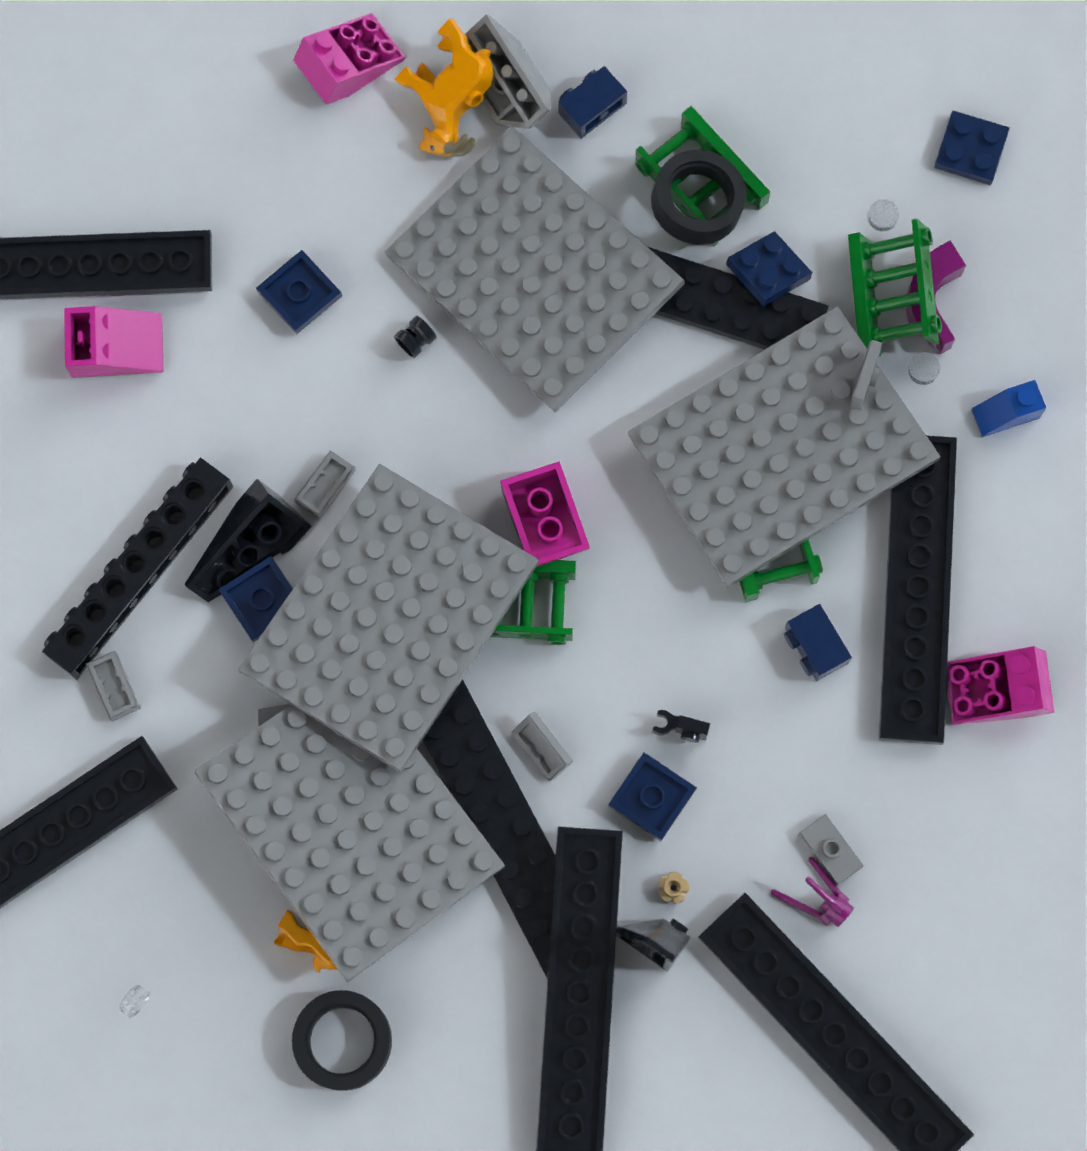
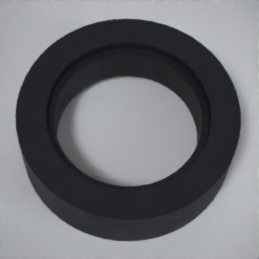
[651,150,746,245]
[292,990,392,1091]

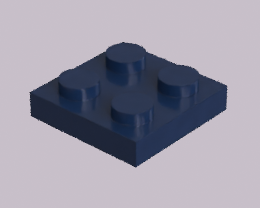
[934,110,1010,185]
[726,231,813,307]
[256,250,342,335]
[218,556,293,643]
[608,752,697,841]

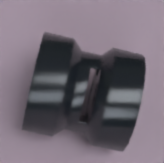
[394,315,437,359]

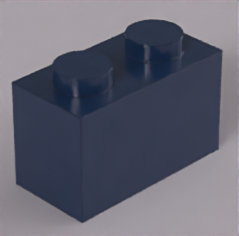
[558,66,627,139]
[783,604,852,682]

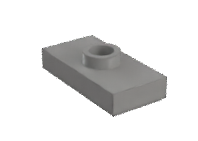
[850,340,882,410]
[294,450,356,519]
[86,651,141,722]
[512,712,573,782]
[799,814,864,885]

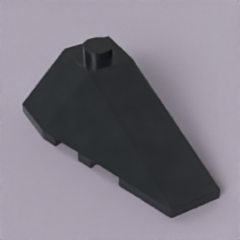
[185,479,312,603]
[616,918,691,972]

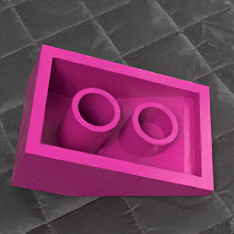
[500,461,590,567]

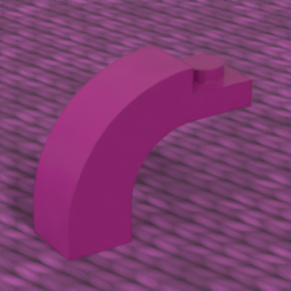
[906,240,966,354]

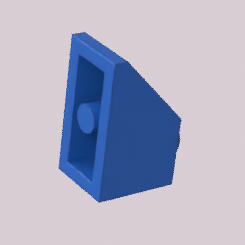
[971,380,1046,438]

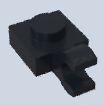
[652,710,711,743]

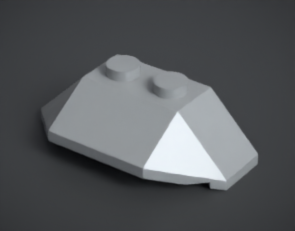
[465,14,551,129]

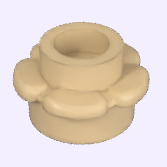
[657,872,689,904]

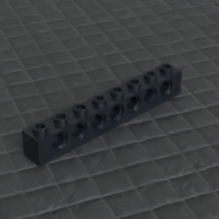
[42,457,233,680]

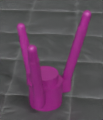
[771,856,854,927]

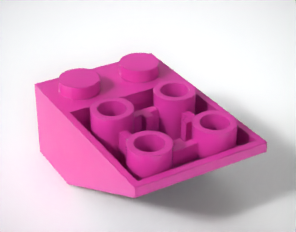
[293,13,406,105]
[64,306,164,378]
[946,646,1055,725]

